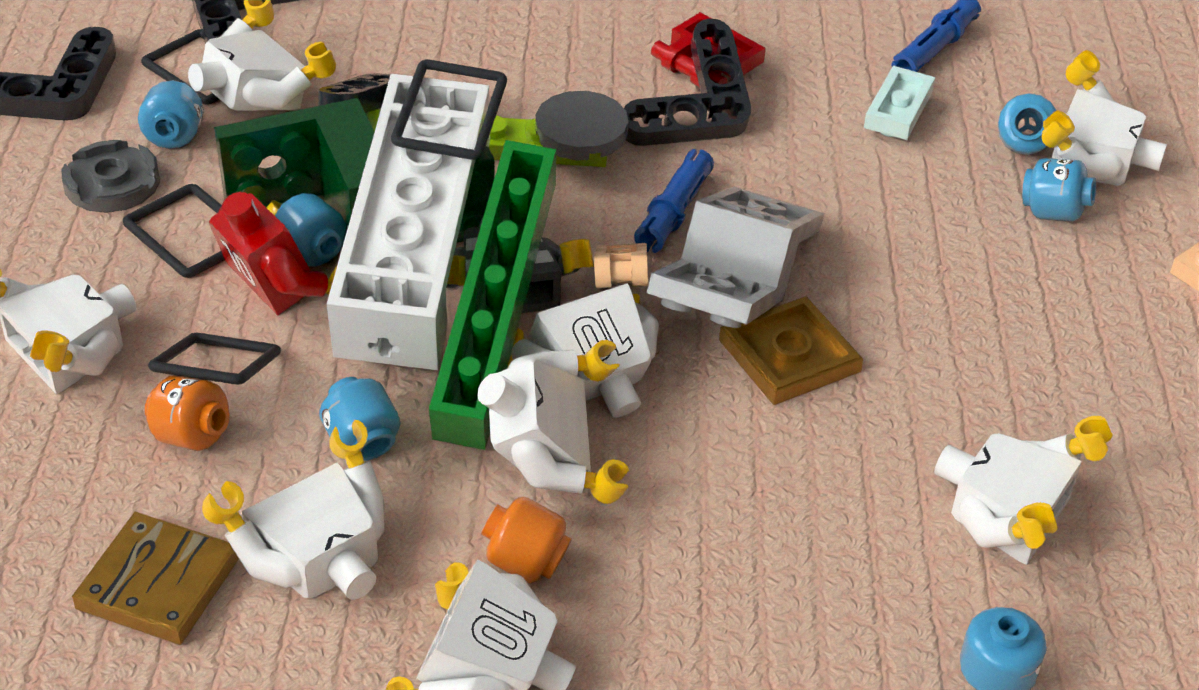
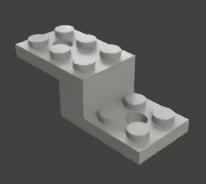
[647,187,825,328]

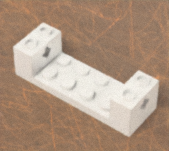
[327,74,490,370]

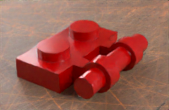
[651,12,766,88]

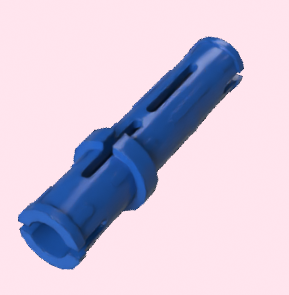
[892,0,981,72]
[634,149,714,253]

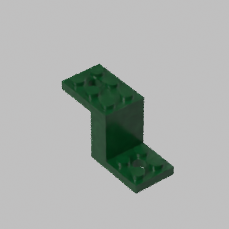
[214,98,495,243]

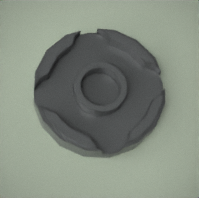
[535,91,629,161]
[61,140,160,213]

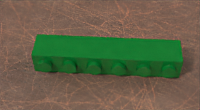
[429,140,556,450]

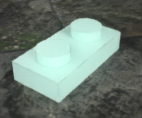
[864,66,936,140]

